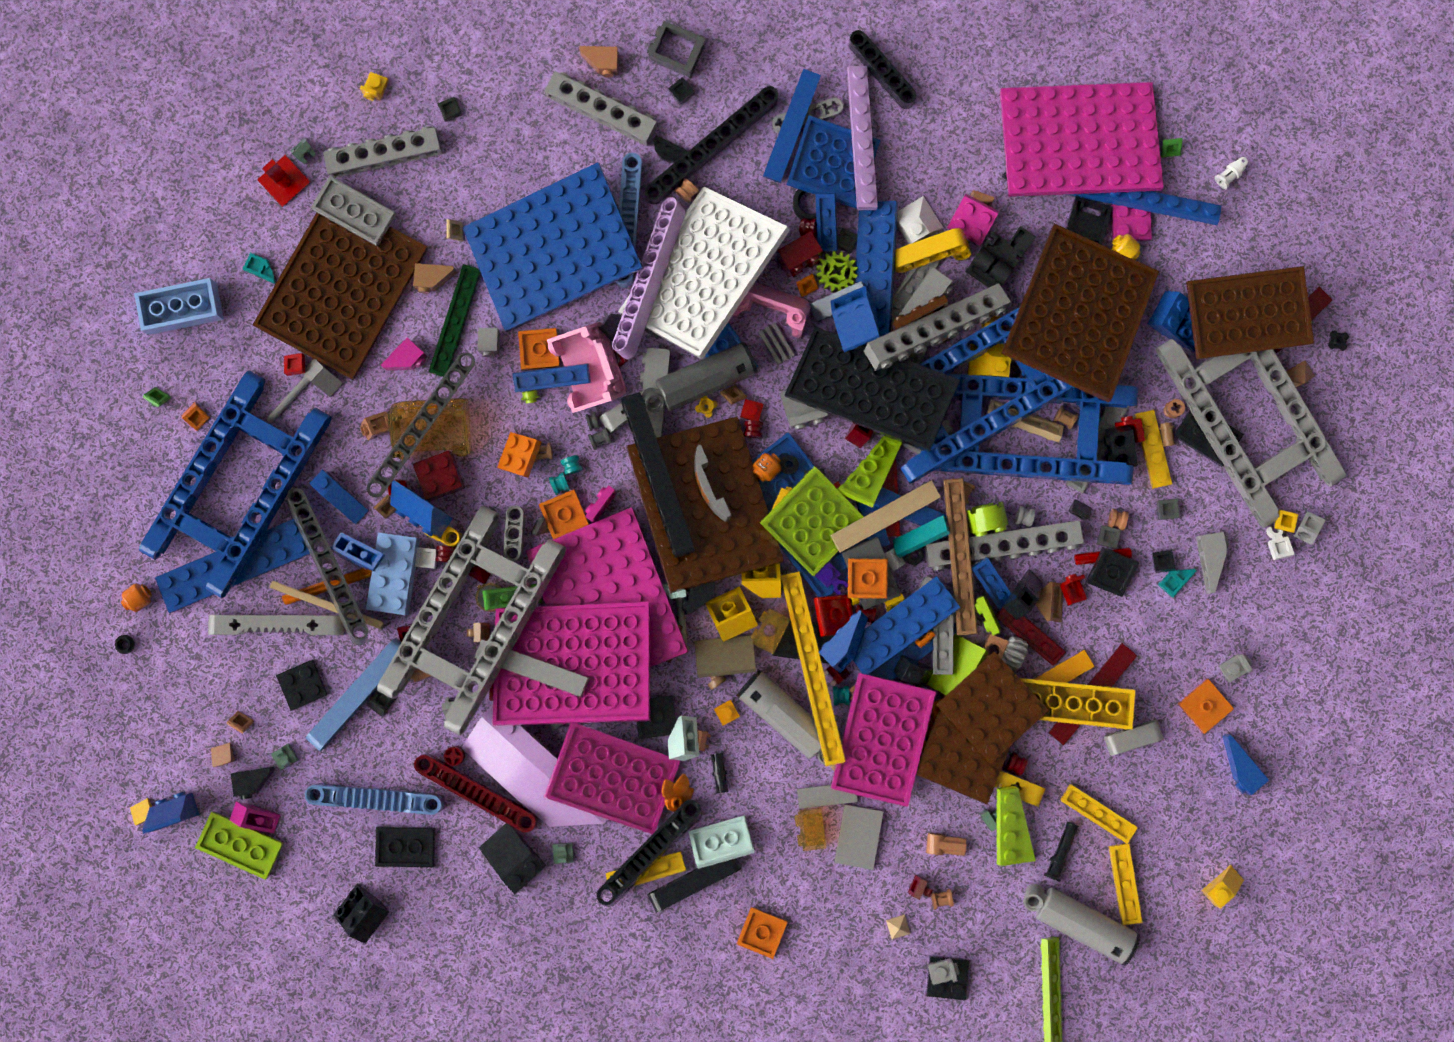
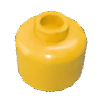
[1112,234,1141,260]

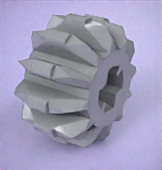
[1002,636,1028,671]

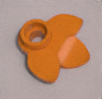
[662,773,694,812]

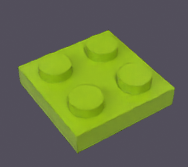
[975,594,1002,635]

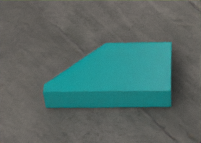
[242,252,276,284]
[1158,569,1196,598]

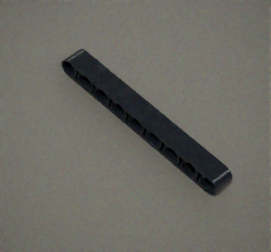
[645,86,778,205]
[621,392,695,559]

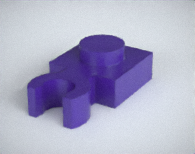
[815,561,848,595]

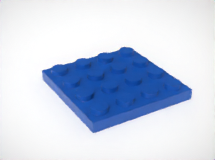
[786,115,880,209]

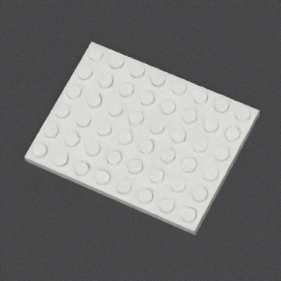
[618,186,790,359]

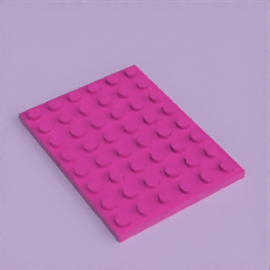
[1000,82,1163,197]
[526,507,689,668]
[492,602,650,726]

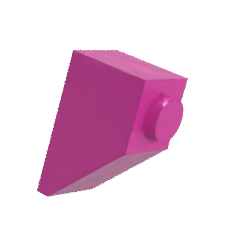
[381,337,427,371]
[230,801,280,834]

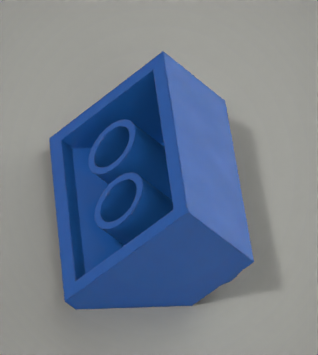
[390,480,453,537]

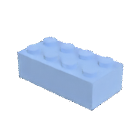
[134,278,224,335]
[366,533,421,616]

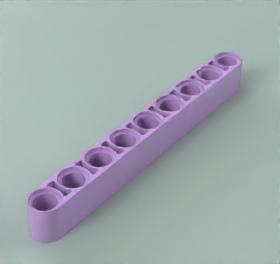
[612,197,686,359]

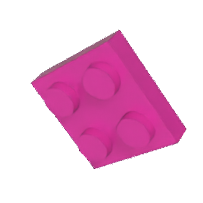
[947,193,1000,246]
[1111,204,1152,241]
[585,485,617,523]

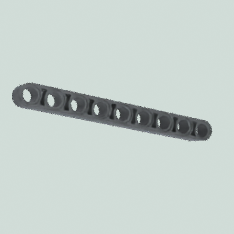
[367,352,475,498]
[287,488,369,645]

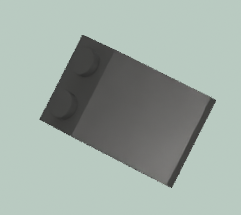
[841,537,900,610]

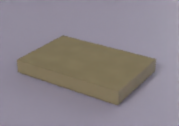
[694,635,756,678]

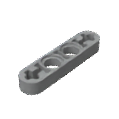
[772,98,843,134]

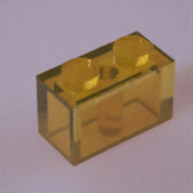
[794,807,826,851]

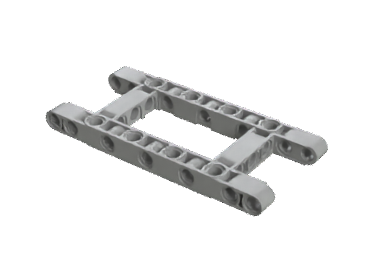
[1156,339,1346,528]
[377,506,566,736]

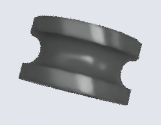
[585,412,600,431]

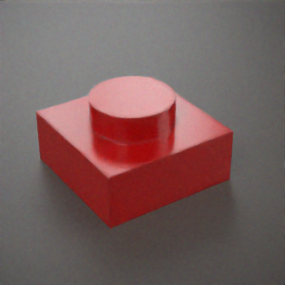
[284,353,305,376]
[740,399,764,421]

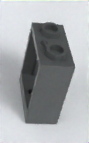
[647,21,706,78]

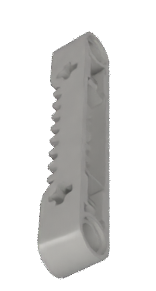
[208,615,344,635]

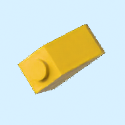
[1201,865,1244,909]

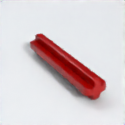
[1074,548,1132,565]

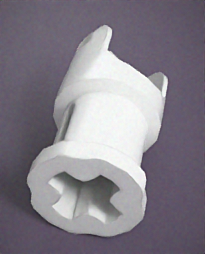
[1215,157,1248,189]

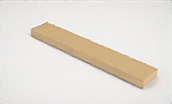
[830,480,941,553]
[269,581,384,630]

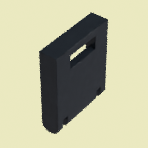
[1066,196,1112,245]

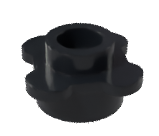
[1328,330,1349,351]

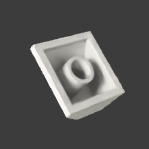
[897,196,943,244]

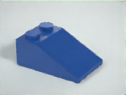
[142,791,200,834]

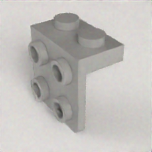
[780,390,828,430]

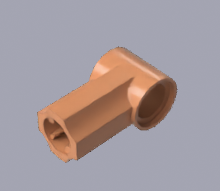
[926,833,966,856]

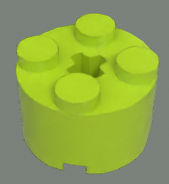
[966,501,1009,537]

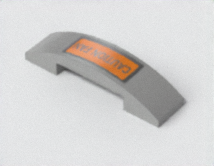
[694,445,731,522]

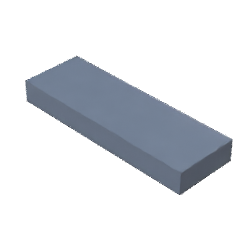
[810,281,864,322]

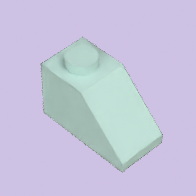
[668,716,699,761]

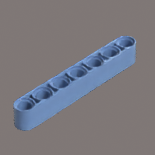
[305,638,410,751]

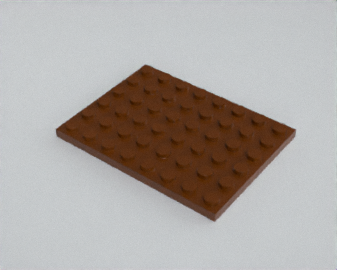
[252,212,428,380]
[1001,223,1159,403]
[626,416,784,594]

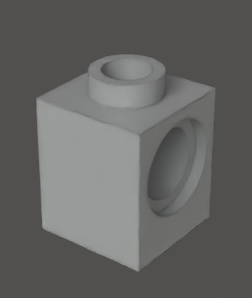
[478,328,500,357]
[1294,511,1326,545]

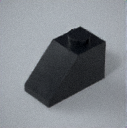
[893,655,933,687]
[230,766,275,800]

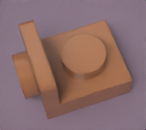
[360,411,393,441]

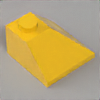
[968,343,1011,377]
[741,563,781,598]

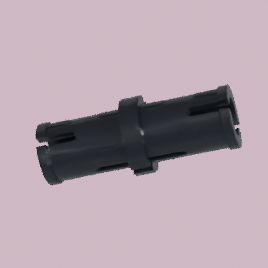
[711,753,729,794]

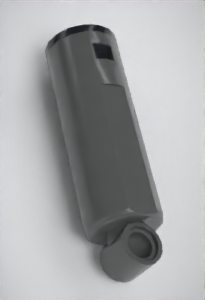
[642,341,758,413]

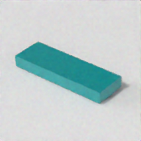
[893,515,950,558]

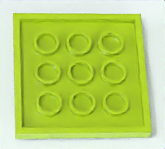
[760,467,864,577]

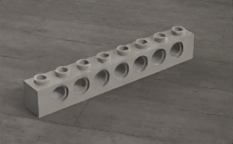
[864,283,1011,371]
[924,520,1084,571]

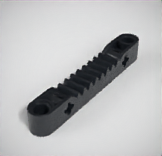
[596,800,702,907]

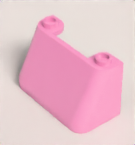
[732,282,811,339]
[547,322,626,413]

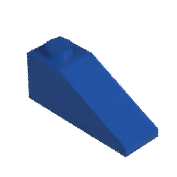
[309,469,369,525]
[330,532,385,572]
[1222,734,1269,796]

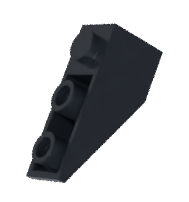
[1002,569,1043,620]

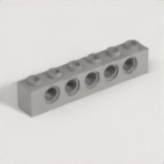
[544,71,657,146]
[323,126,443,178]

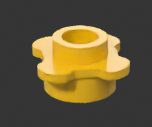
[695,396,718,418]

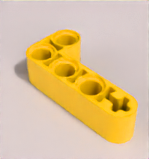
[895,228,971,273]

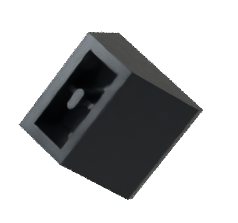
[682,581,715,615]
[333,884,389,944]

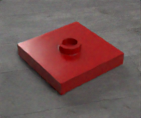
[814,595,853,637]

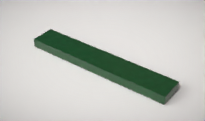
[428,264,481,377]

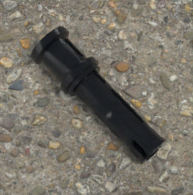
[1044,821,1079,882]

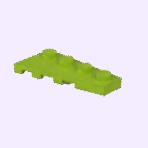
[838,435,902,508]
[997,786,1036,866]

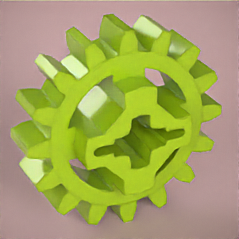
[816,251,858,293]

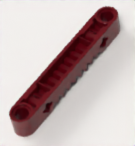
[414,754,538,832]

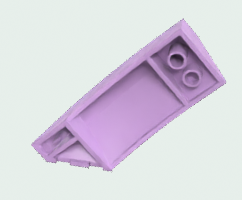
[462,704,608,827]

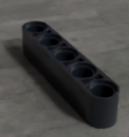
[849,30,916,109]
[647,858,741,913]

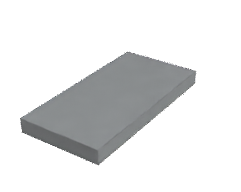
[311,176,397,247]

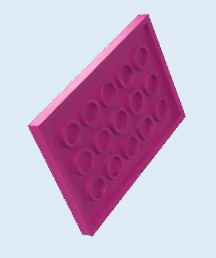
[831,673,936,807]
[544,723,680,834]

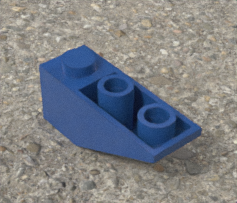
[819,610,868,673]

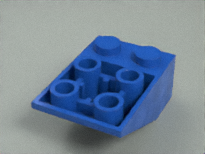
[830,286,880,352]
[1147,291,1196,353]

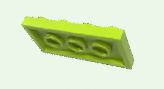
[195,811,284,880]

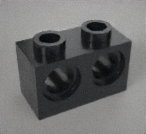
[1103,425,1138,467]

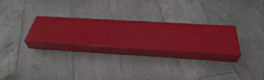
[1048,643,1137,745]

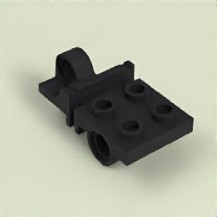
[965,226,1036,288]

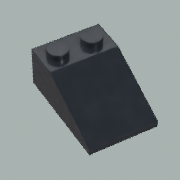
[479,823,547,895]

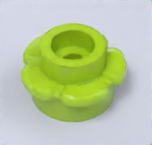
[521,390,540,404]

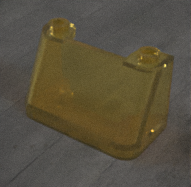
[387,398,471,460]

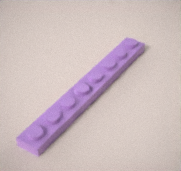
[847,66,878,210]

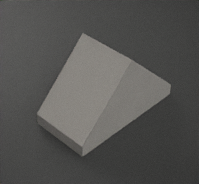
[304,359,343,397]

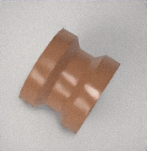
[675,179,699,203]
[1108,508,1129,530]

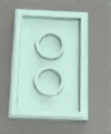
[688,815,755,869]

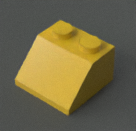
[705,586,758,642]

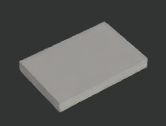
[834,804,883,870]

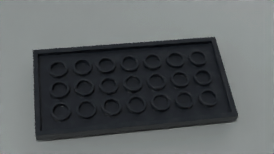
[785,326,960,452]

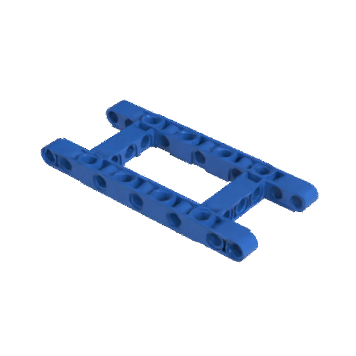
[900,307,1076,484]
[139,371,332,598]
[920,374,1138,485]

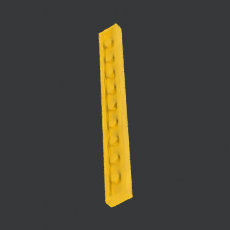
[781,572,845,767]

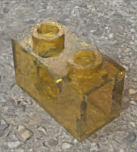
[751,609,790,654]

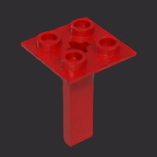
[257,155,310,207]

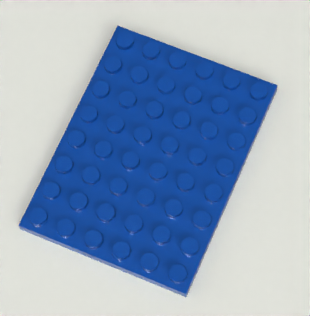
[462,162,644,332]

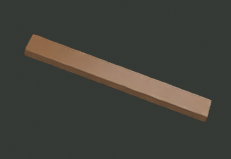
[943,478,978,635]

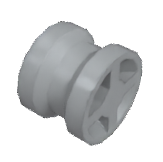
[1015,506,1035,528]

